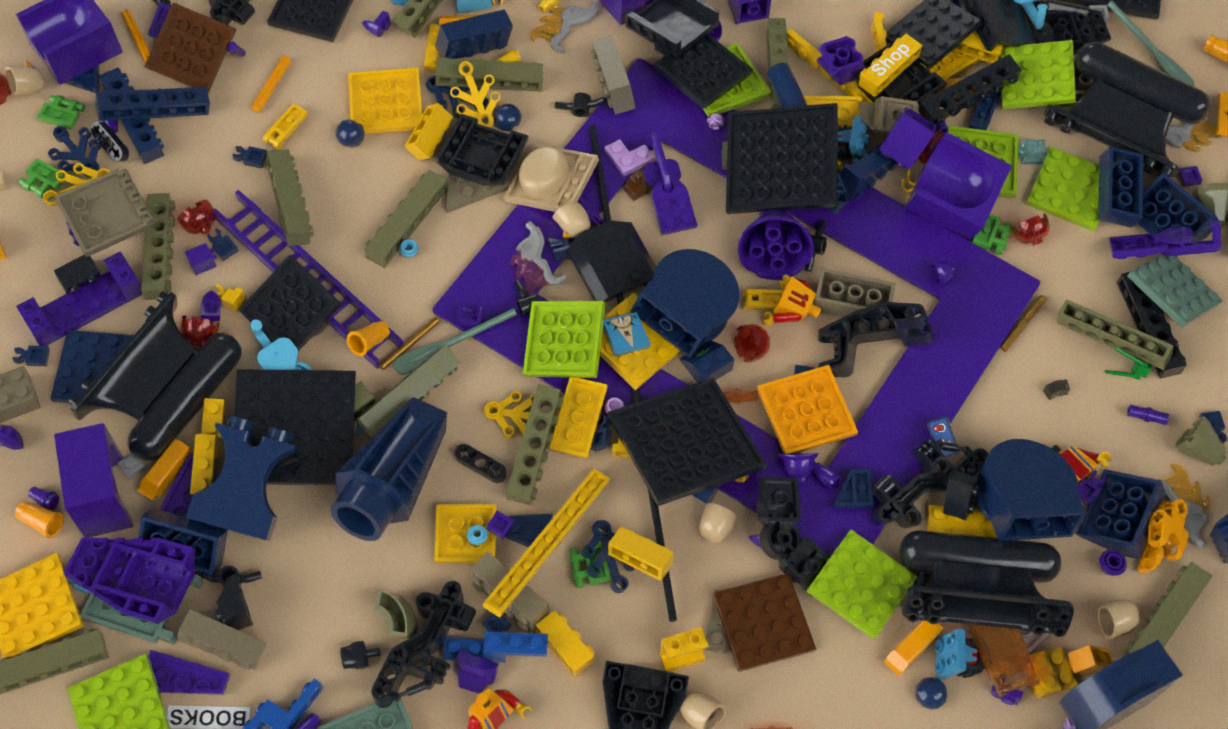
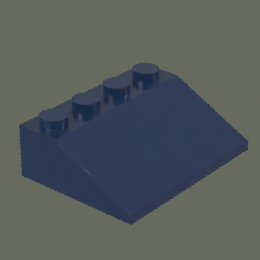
[1137,172,1218,257]
[1077,469,1166,559]

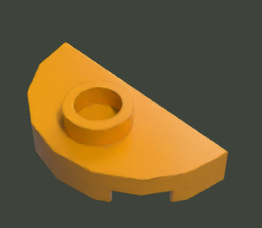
[1137,539,1164,574]

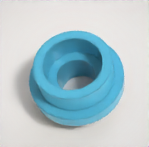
[400,239,418,257]
[467,525,487,545]

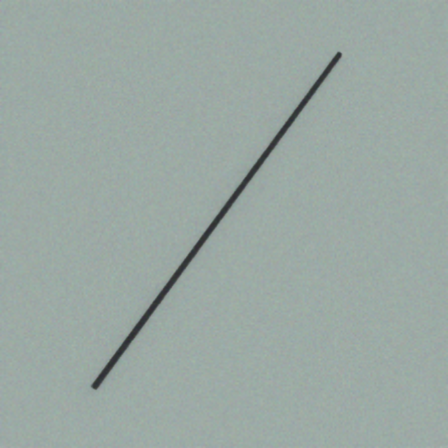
[589,125,677,622]

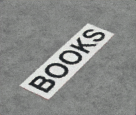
[167,705,251,729]

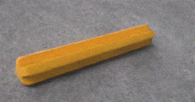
[121,9,151,64]
[251,55,291,113]

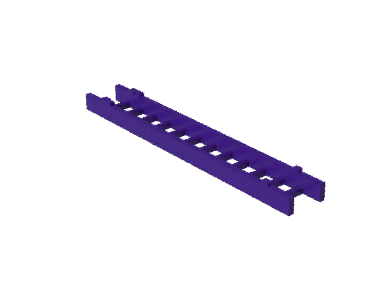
[212,190,403,369]

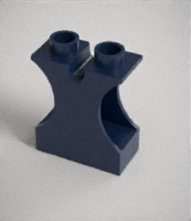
[186,416,299,540]

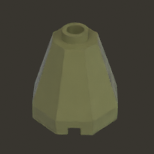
[1192,183,1228,228]
[1175,416,1227,466]

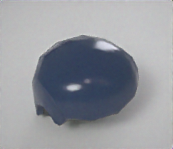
[494,104,522,132]
[335,119,365,148]
[916,677,947,710]

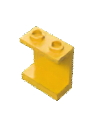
[659,627,709,672]

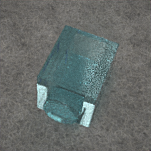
[1018,139,1047,164]

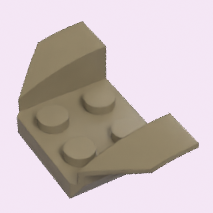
[859,96,922,134]

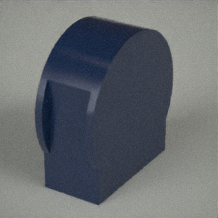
[630,249,740,358]
[975,439,1086,541]
[1059,640,1183,729]

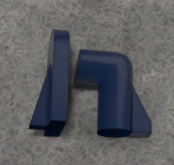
[548,238,570,261]

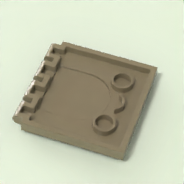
[55,169,154,257]

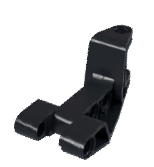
[818,302,935,378]

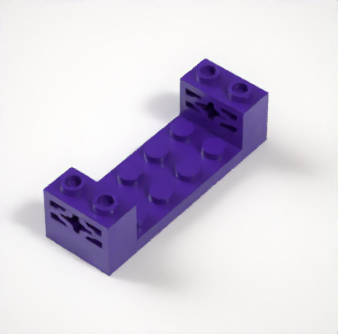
[16,251,143,346]

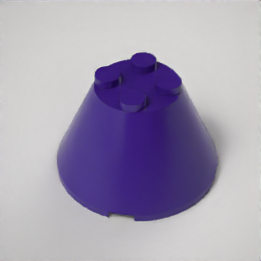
[738,210,814,280]

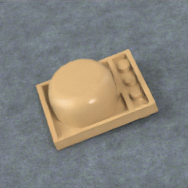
[504,143,599,212]

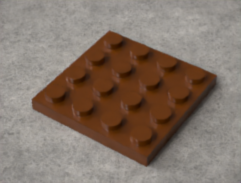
[145,2,236,94]
[712,574,816,672]

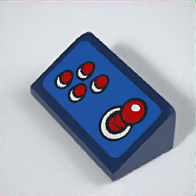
[927,415,960,457]

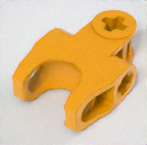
[1148,499,1189,561]

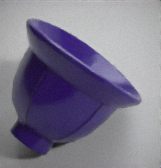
[777,453,819,482]

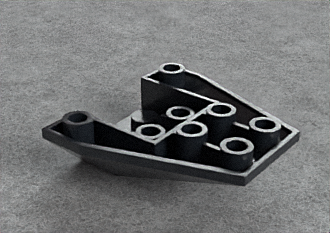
[1031,0,1111,54]
[602,660,689,729]

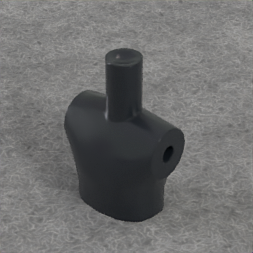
[340,641,381,670]

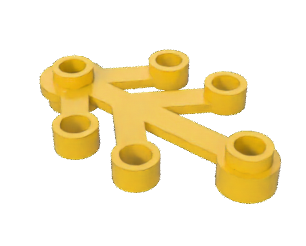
[450,61,501,128]
[43,163,111,206]
[484,391,558,439]

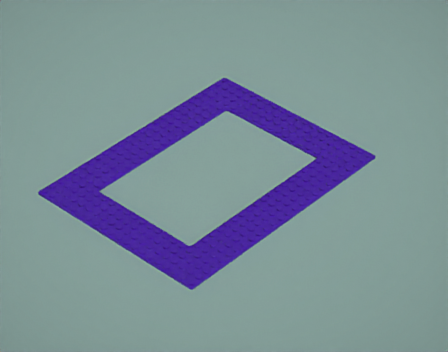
[432,58,1040,558]

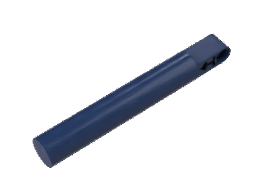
[767,63,849,214]

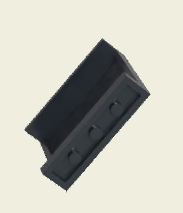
[625,0,719,57]
[961,0,1039,51]

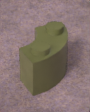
[374,589,418,638]

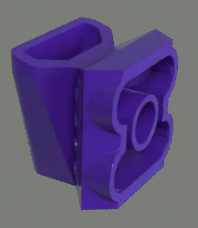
[817,36,865,85]

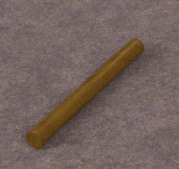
[1000,295,1047,352]
[379,317,440,370]

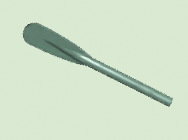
[1107,1,1194,86]
[394,308,517,375]

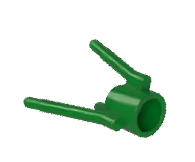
[1105,347,1152,380]

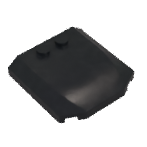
[855,37,947,105]
[437,114,528,186]
[566,221,656,303]

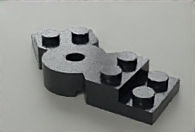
[756,477,830,596]

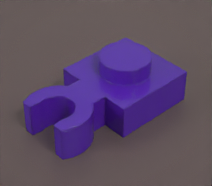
[1078,470,1106,506]

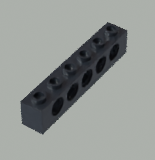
[919,54,1022,125]
[1117,271,1187,379]

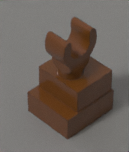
[624,171,649,201]

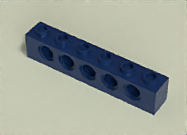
[99,67,165,164]
[95,87,210,121]

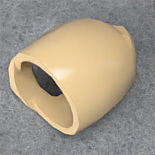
[5,61,44,96]
[552,201,590,238]
[699,503,736,544]
[1098,600,1140,639]
[680,692,726,729]

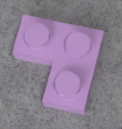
[605,139,654,177]

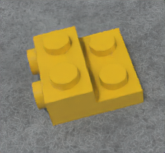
[1022,647,1078,700]

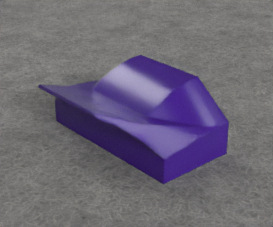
[455,651,499,694]

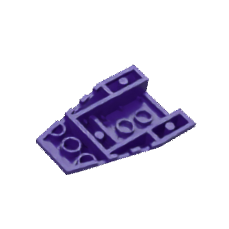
[63,538,195,624]

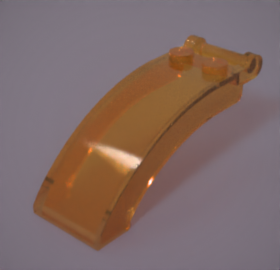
[967,624,1040,697]

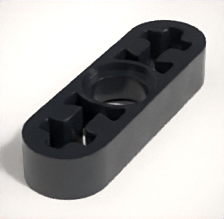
[91,122,129,162]
[455,444,506,483]

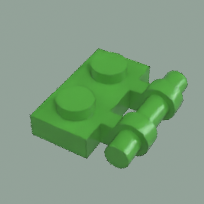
[37,95,85,130]
[19,158,65,200]
[972,214,1012,255]
[569,542,610,588]

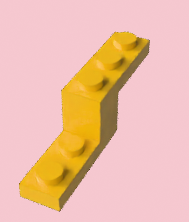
[190,398,226,495]

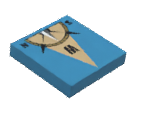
[603,312,651,356]

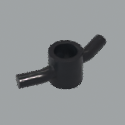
[555,92,607,117]
[805,220,827,272]
[514,280,539,317]
[198,565,263,588]

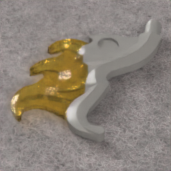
[531,1,600,53]
[1166,116,1222,152]
[1158,464,1210,549]

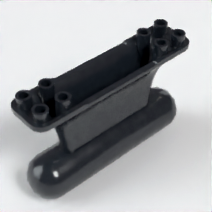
[1044,41,1211,177]
[68,291,242,461]
[899,530,1074,637]

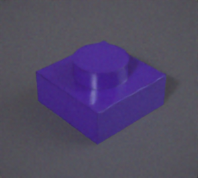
[1178,166,1203,187]
[486,511,514,539]

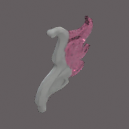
[510,221,566,295]

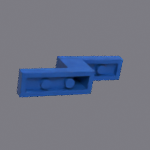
[443,632,548,663]
[242,678,323,729]

